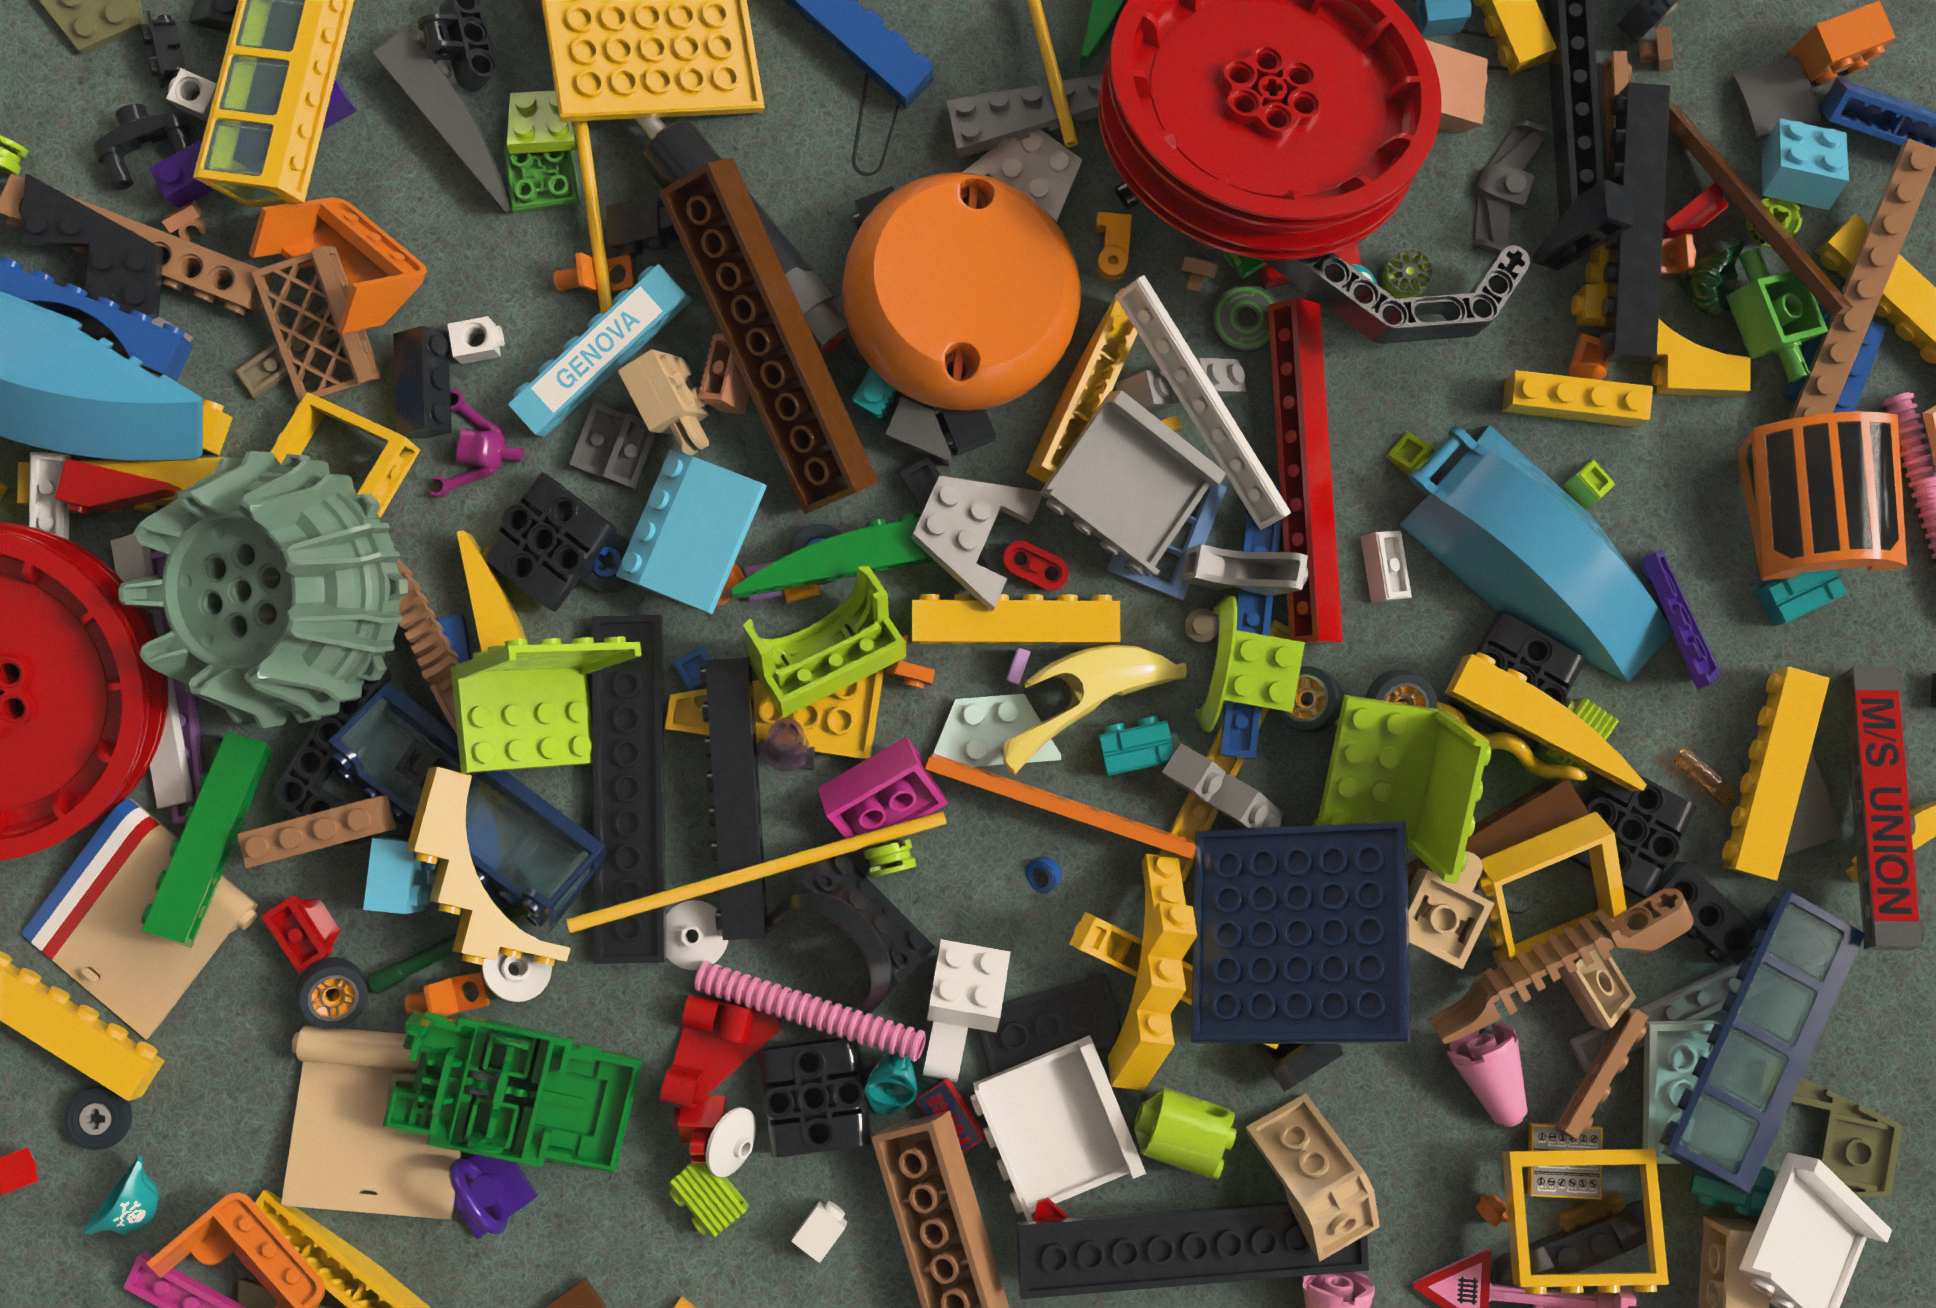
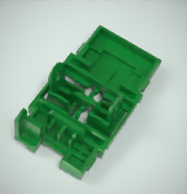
[382,1010,642,1173]

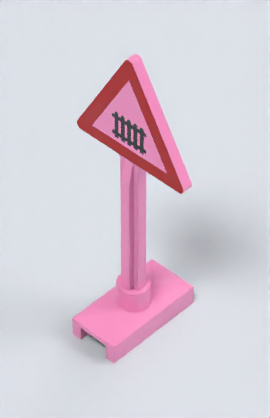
[1413,1248,1637,1308]

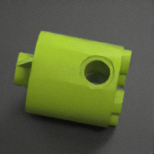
[1134,1086,1236,1180]

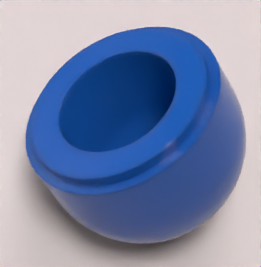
[1026,857,1062,893]

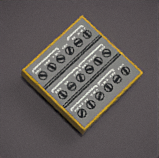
[1527,1123,1603,1199]

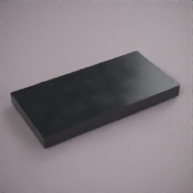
[977,973,1122,1076]

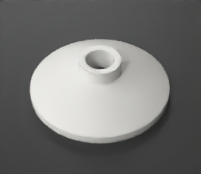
[666,900,728,970]
[482,934,552,1002]
[706,1107,757,1177]

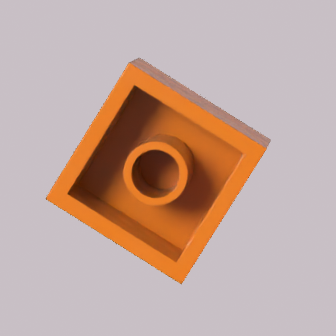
[1789,0,1896,87]

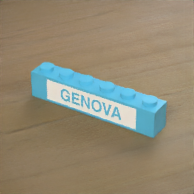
[508,264,693,437]

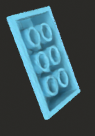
[616,449,767,614]

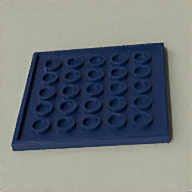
[1191,821,1411,1044]

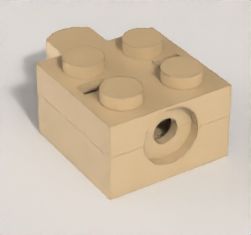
[617,349,709,456]
[1408,851,1494,969]

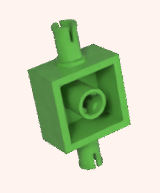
[1726,247,1828,383]

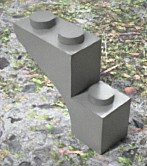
[1115,358,1247,413]
[1181,544,1308,597]
[1162,743,1284,829]

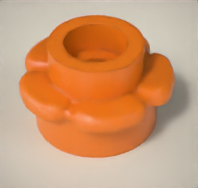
[1475,1194,1508,1227]

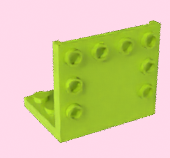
[451,636,642,774]
[1317,695,1491,883]

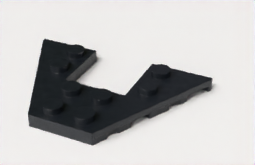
[21,174,163,341]

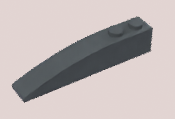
[372,28,512,214]

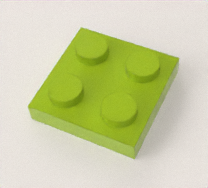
[507,90,578,154]

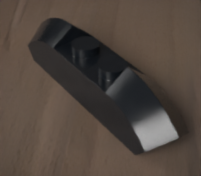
[1497,1200,1663,1287]

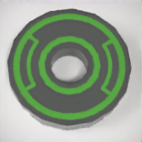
[1212,284,1276,353]

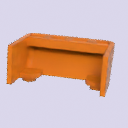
[249,197,427,334]
[147,1192,325,1308]

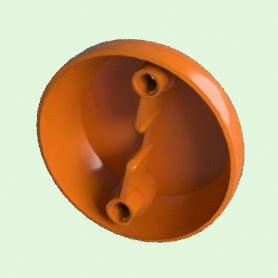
[842,172,1081,411]

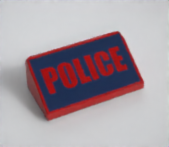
[915,1078,986,1153]

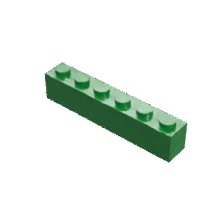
[141,731,273,948]

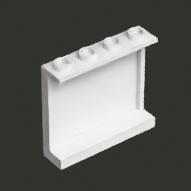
[970,1035,1146,1221]
[1739,1152,1892,1308]

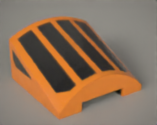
[1737,411,1907,580]

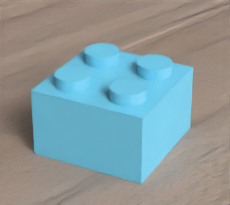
[1761,118,1849,210]
[363,837,436,914]

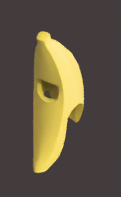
[1003,644,1187,775]

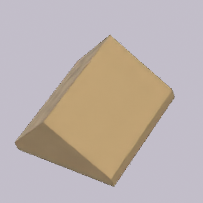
[1557,949,1637,1030]

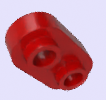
[1003,541,1069,592]

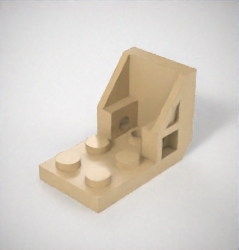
[1246,1093,1380,1262]

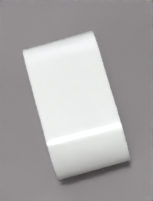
[923,1021,968,1082]

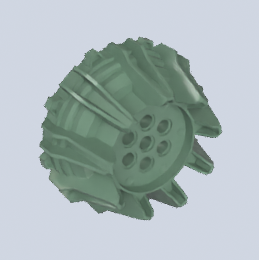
[118,451,408,728]

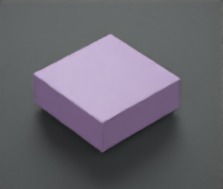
[1006,648,1030,687]

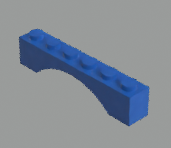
[0,256,194,382]

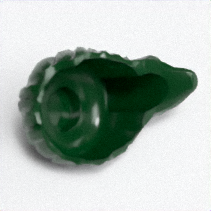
[1679,240,1745,318]

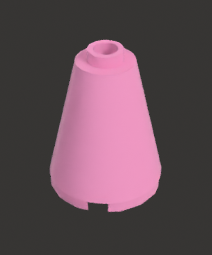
[1447,1023,1528,1127]
[1302,1271,1375,1308]

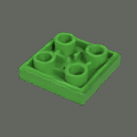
[504,145,581,213]

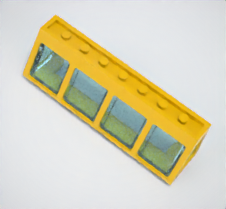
[193,0,354,208]

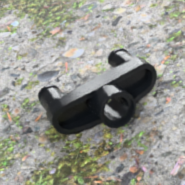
[93,104,192,190]

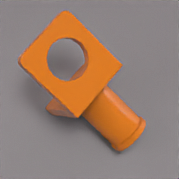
[553,252,636,294]
[404,972,490,1016]

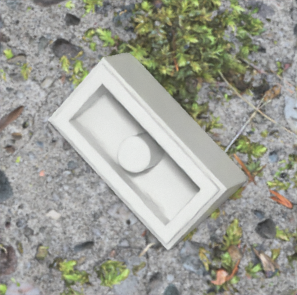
[1361,531,1412,603]

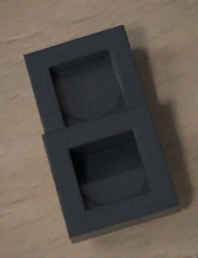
[395,740,477,793]

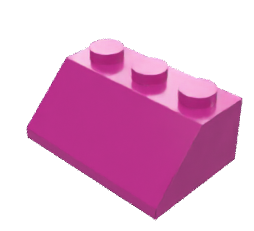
[817,736,948,855]

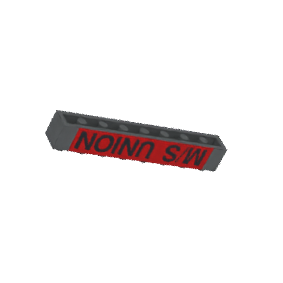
[1843,666,1925,951]

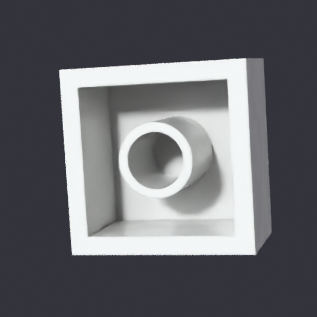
[927,939,1010,1032]

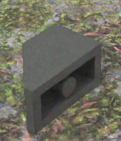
[885,397,952,466]

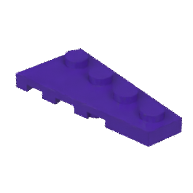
[1642,549,1721,690]

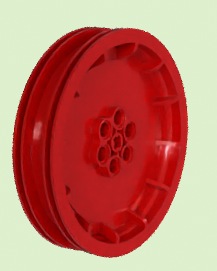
[1098,0,1442,260]
[0,522,169,861]

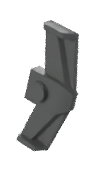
[1473,120,1550,255]

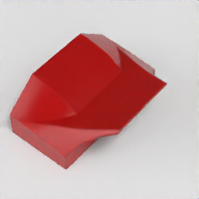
[1663,182,1728,239]
[261,896,341,974]

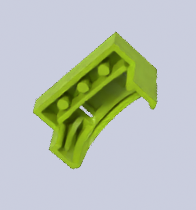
[743,566,906,718]

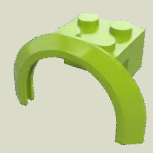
[1194,595,1305,732]

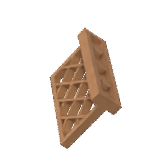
[251,246,382,403]

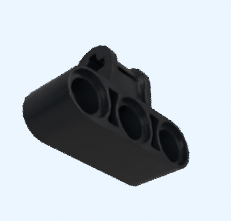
[417,0,497,92]

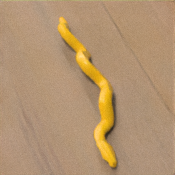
[1334,702,1587,781]

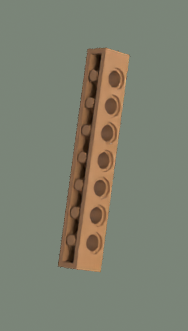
[0,173,273,316]

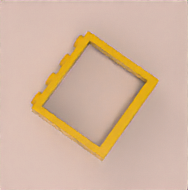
[271,392,420,520]
[1477,812,1627,967]
[1502,1149,1669,1294]

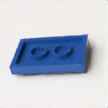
[1783,304,1886,413]

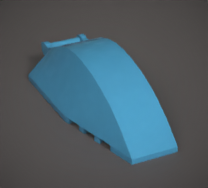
[0,291,203,461]
[1399,425,1672,683]

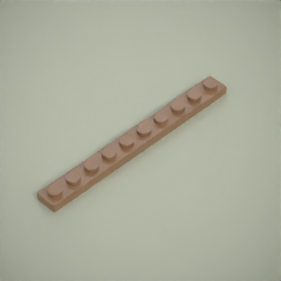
[1771,139,1936,472]

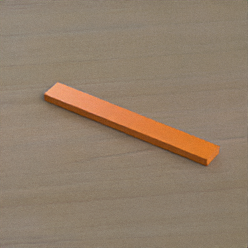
[925,753,1196,859]

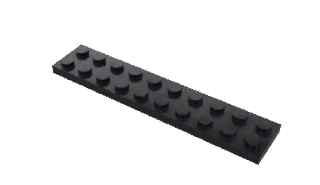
[592,615,667,964]
[1016,1201,1369,1299]

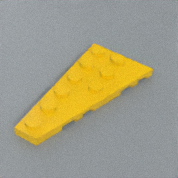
[665,668,885,760]

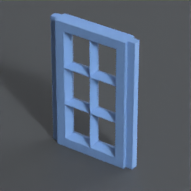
[1106,484,1227,601]

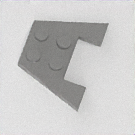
[911,475,1042,612]

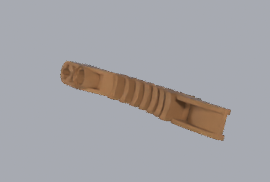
[395,550,460,735]
[1428,888,1693,1044]

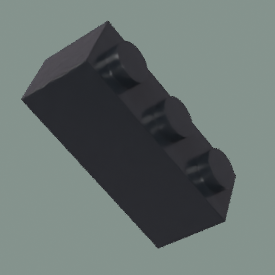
[393,326,452,439]

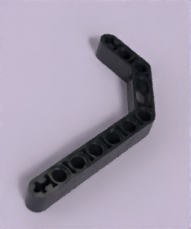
[1261,245,1530,344]

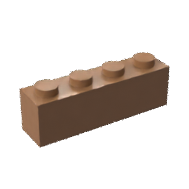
[237,795,397,868]

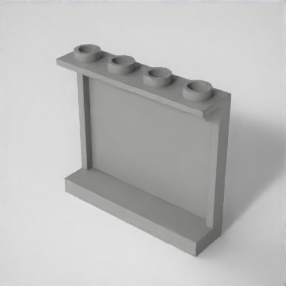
[1040,390,1227,576]

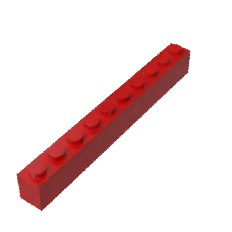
[1268,297,1343,645]

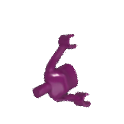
[429,389,525,498]

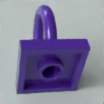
[449,1149,539,1239]

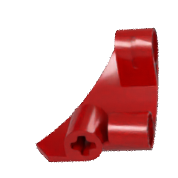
[660,994,782,1108]

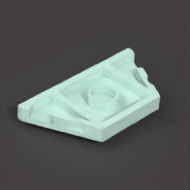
[934,694,1061,767]

